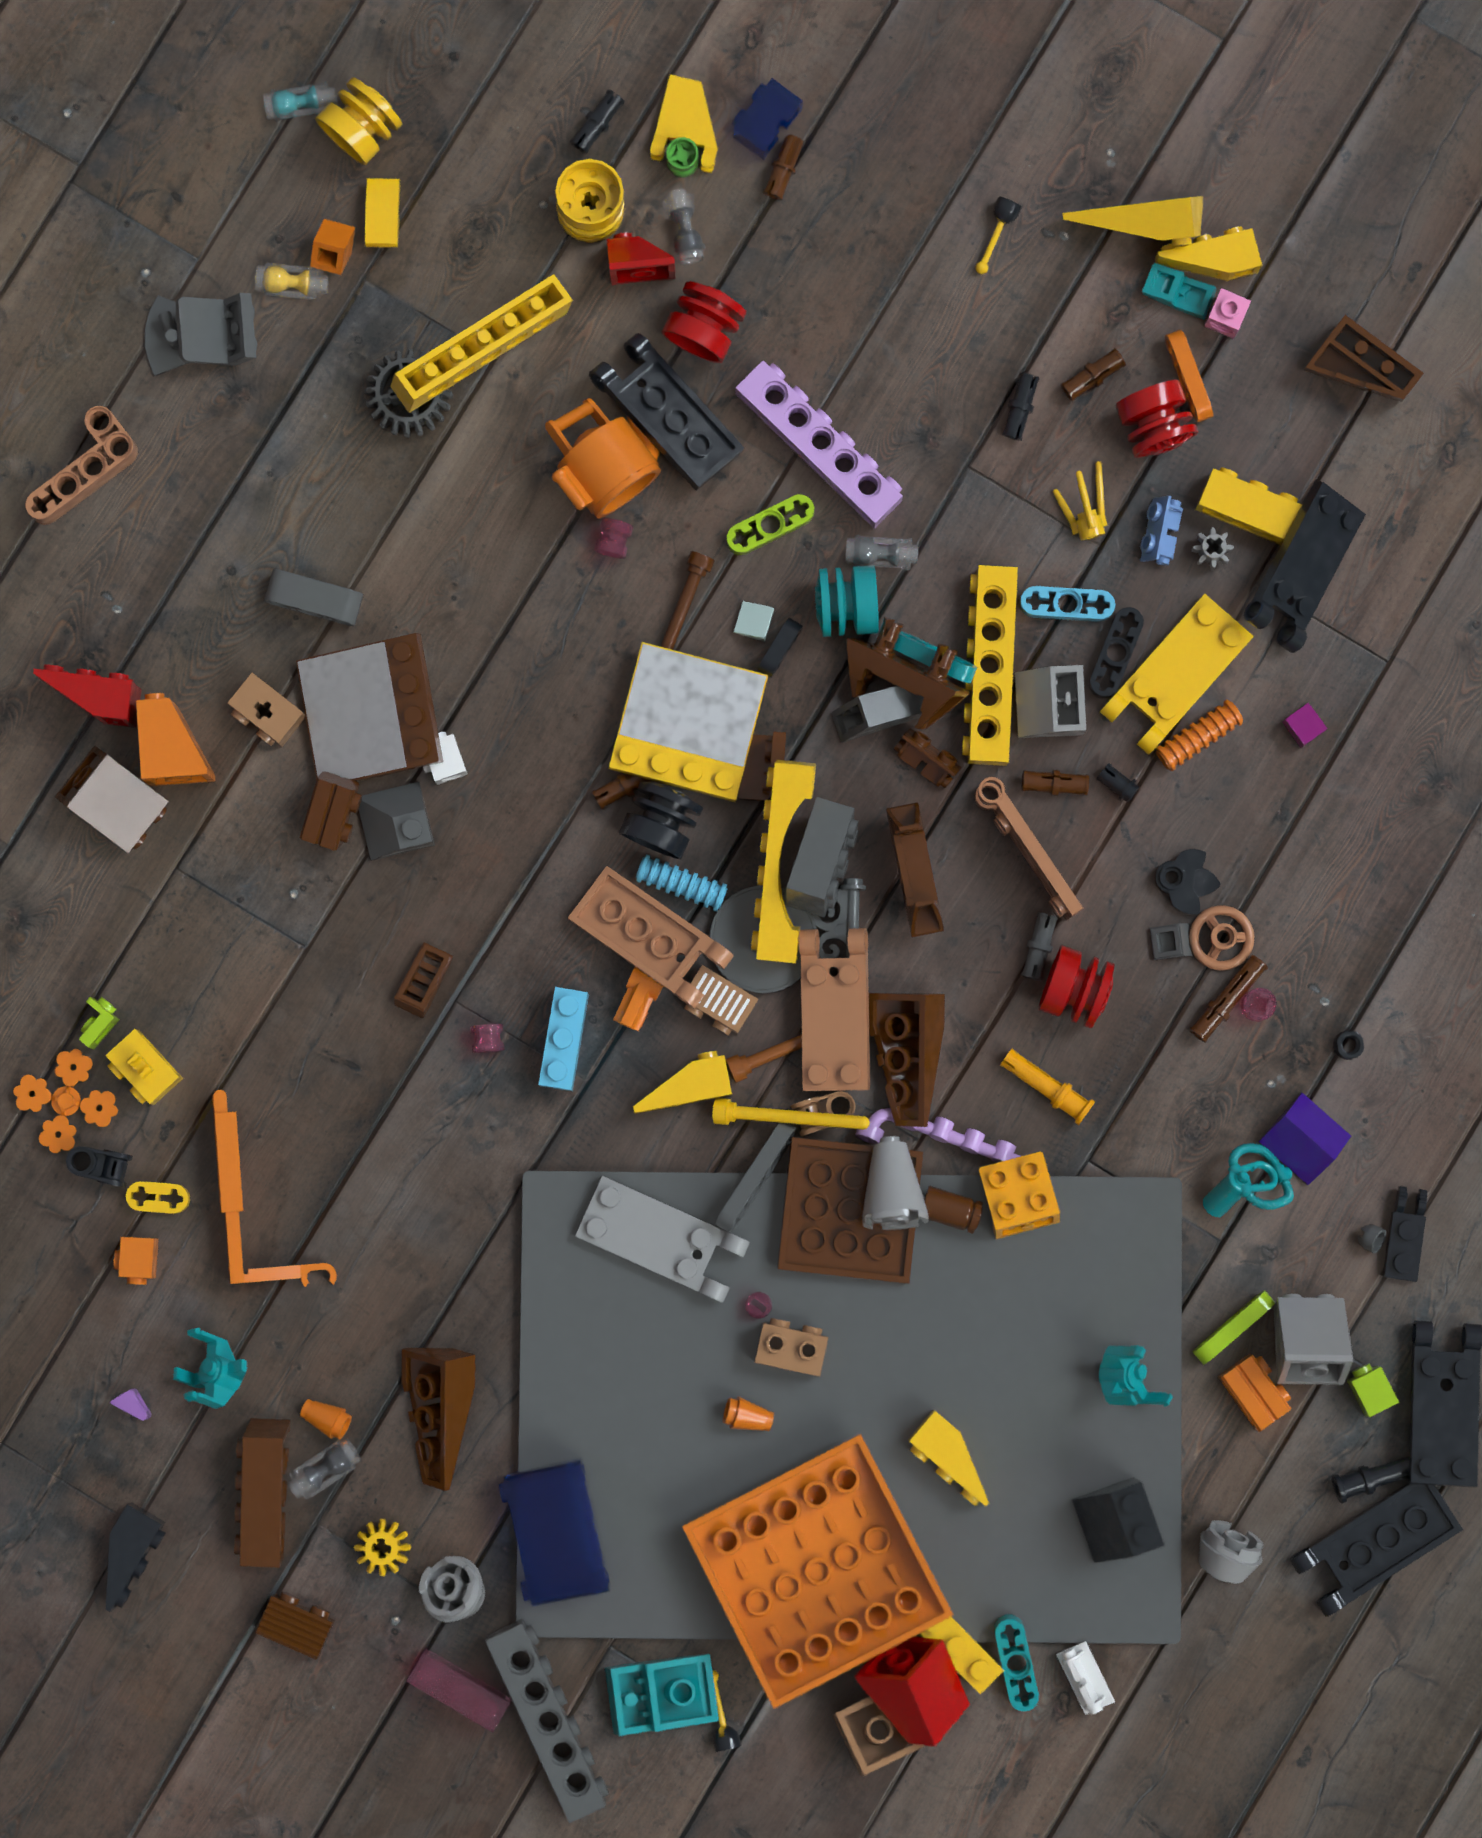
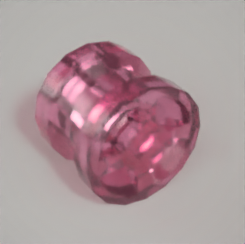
[1241,988,1277,1022]
[470,1024,505,1053]

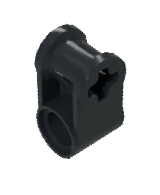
[66,1146,133,1188]

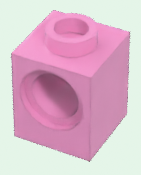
[1204,288,1251,339]

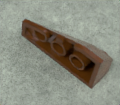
[869,993,945,1127]
[402,1348,476,1491]

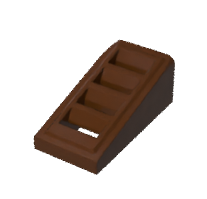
[394,942,453,1018]

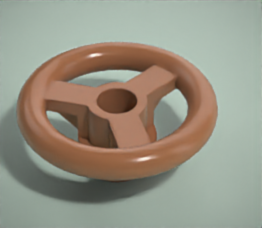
[1189,905,1254,971]

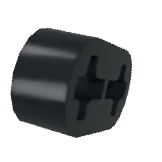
[757,617,803,678]

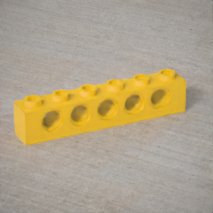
[390,274,573,413]
[962,565,1018,766]

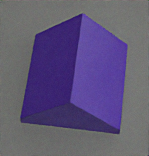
[1258,1092,1351,1185]

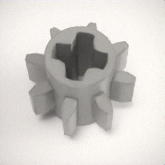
[1192,527,1234,570]

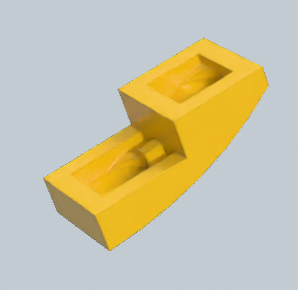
[365,178,400,247]

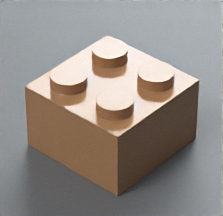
[832,1697,924,1776]

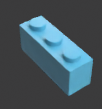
[539,987,589,1092]

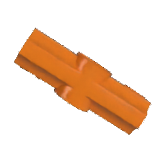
[613,967,663,1032]

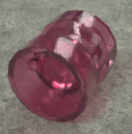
[594,518,634,559]

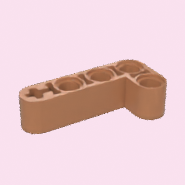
[25,406,138,525]

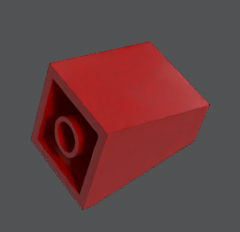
[855,1637,970,1746]

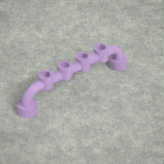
[855,1108,1021,1163]

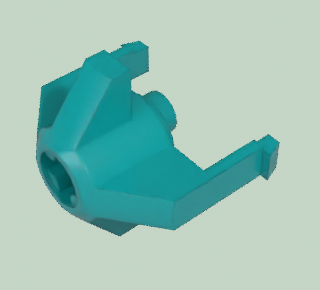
[173,1328,247,1409]
[1099,1345,1173,1407]

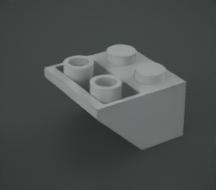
[1015,665,1086,738]

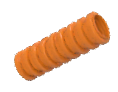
[1156,700,1243,771]

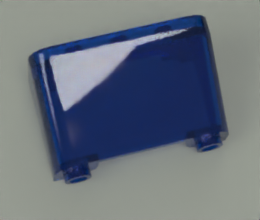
[499,1457,611,1607]

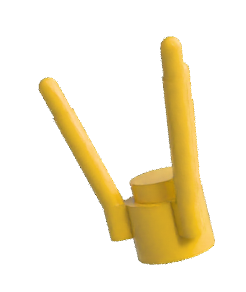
[1053,461,1108,541]

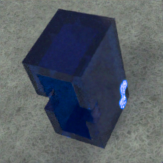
[732,78,803,160]

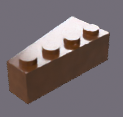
[234,1418,291,1568]

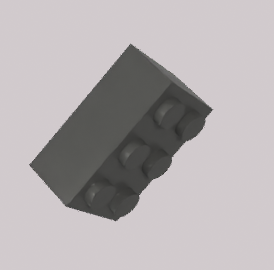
[786,797,859,918]

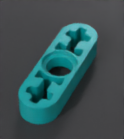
[893,631,977,683]
[994,1614,1039,1711]

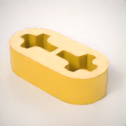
[126,1181,190,1214]

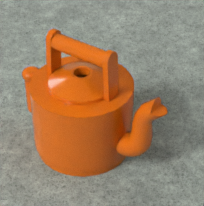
[545,398,661,518]

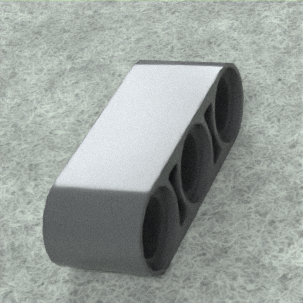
[264,569,363,626]

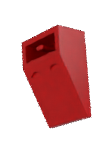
[33,664,142,728]

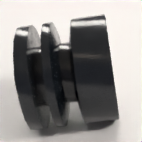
[619,781,703,860]

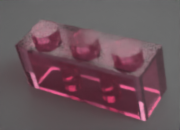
[406,1648,512,1732]

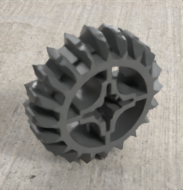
[364,349,453,438]

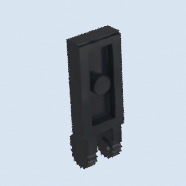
[1383,1186,1428,1282]

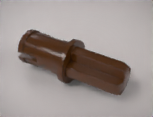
[763,134,803,200]

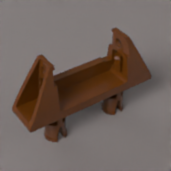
[847,617,970,729]
[886,802,944,938]

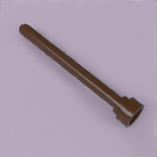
[660,551,715,650]

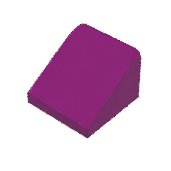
[1282,702,1328,748]

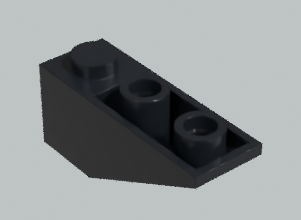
[106,1502,166,1612]

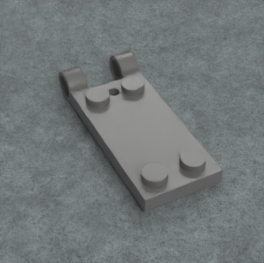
[575,1176,750,1303]

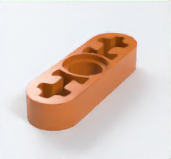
[1165,329,1213,423]

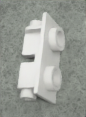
[1056,1641,1115,1715]

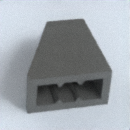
[831,686,924,743]

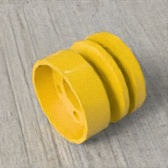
[315,77,403,165]
[555,159,624,243]

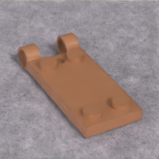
[975,777,1083,921]
[568,866,734,1009]
[799,928,870,1091]

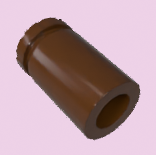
[924,1185,983,1234]

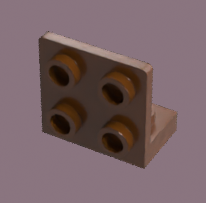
[737,732,786,801]

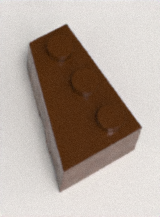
[1304,315,1424,402]

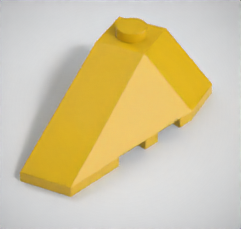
[1063,196,1203,246]

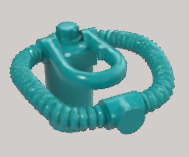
[1203,1143,1294,1217]

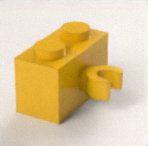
[105,1029,183,1105]

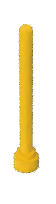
[712,1098,870,1129]

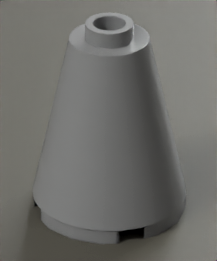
[862,1136,928,1230]

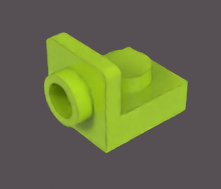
[79,997,120,1049]

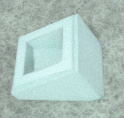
[734,601,774,642]

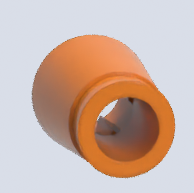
[723,1396,774,1432]
[300,1399,352,1439]

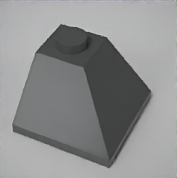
[359,782,435,861]

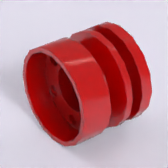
[662,281,746,363]
[1115,380,1199,458]
[1038,945,1115,1029]

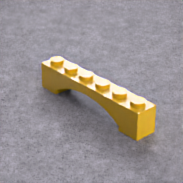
[751,760,816,963]

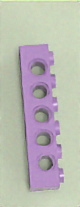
[736,361,903,529]

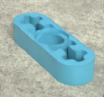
[1020,586,1115,622]

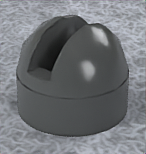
[1357,1224,1386,1254]

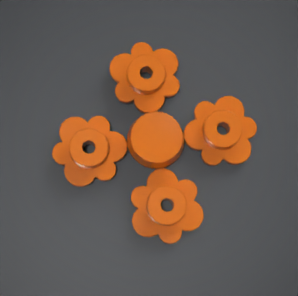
[13,1049,118,1153]

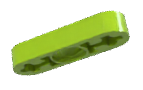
[727,494,814,555]
[1192,1290,1276,1365]

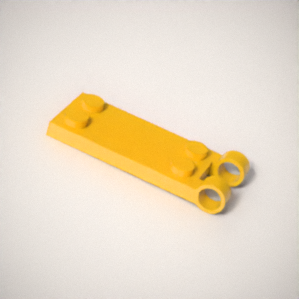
[1100,594,1254,755]

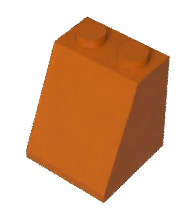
[136,693,216,786]

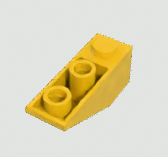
[1155,226,1262,281]
[908,1409,989,1507]

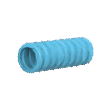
[636,854,728,912]

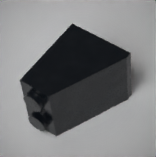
[1072,1477,1165,1563]

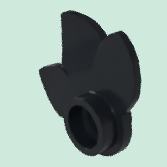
[1155,849,1220,915]

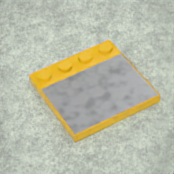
[609,642,768,802]

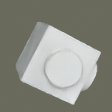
[423,732,468,785]

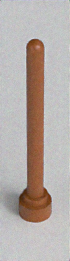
[725,1034,802,1083]

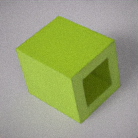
[1347,1363,1399,1417]

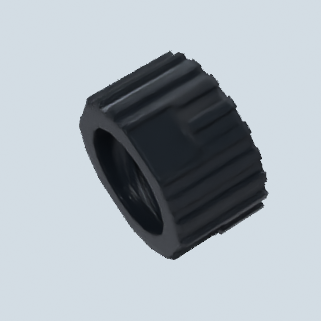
[1333,1030,1365,1060]

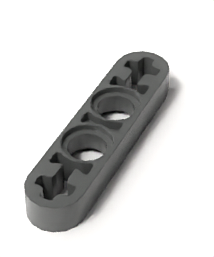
[716,1123,797,1234]

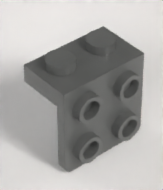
[175,293,257,366]

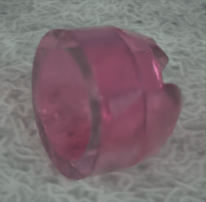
[746,1292,772,1319]

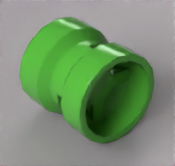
[666,137,699,177]

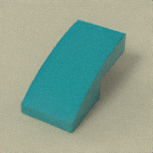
[1142,263,1217,320]

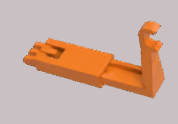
[212,1090,337,1287]

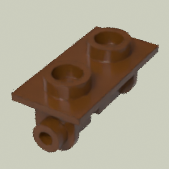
[894,728,962,789]

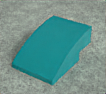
[605,1654,719,1736]

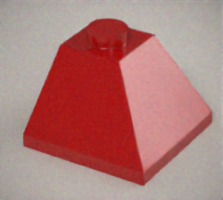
[607,233,676,285]

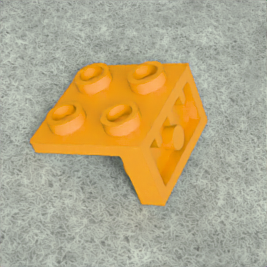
[979,1152,1060,1239]

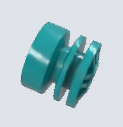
[815,565,879,637]

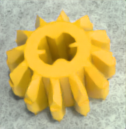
[354,1519,411,1576]

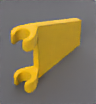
[650,75,718,173]

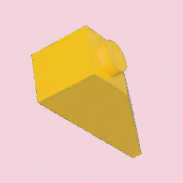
[633,1051,732,1114]

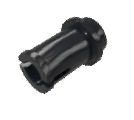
[1096,763,1140,803]

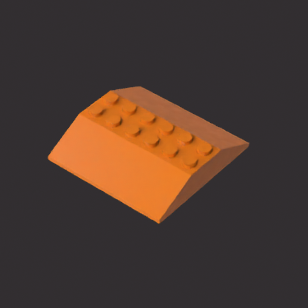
[682,1434,953,1709]

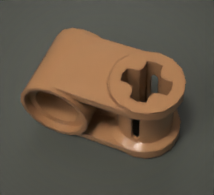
[790,1091,856,1137]

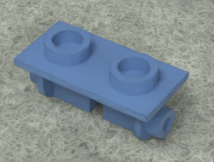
[1140,495,1183,566]

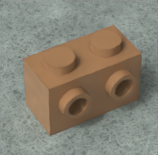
[755,1318,828,1377]

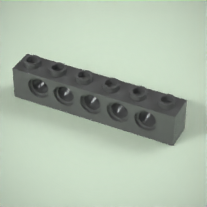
[485,1618,609,1824]

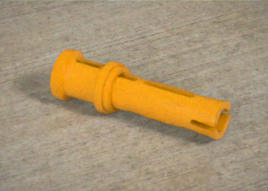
[1000,1048,1095,1126]

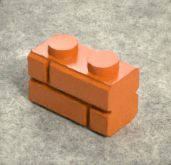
[1217,1354,1291,1432]

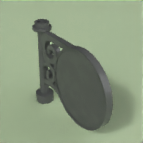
[710,878,866,994]

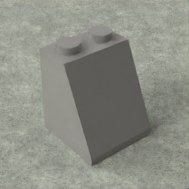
[1274,1294,1353,1385]

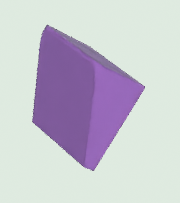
[110,1388,152,1421]

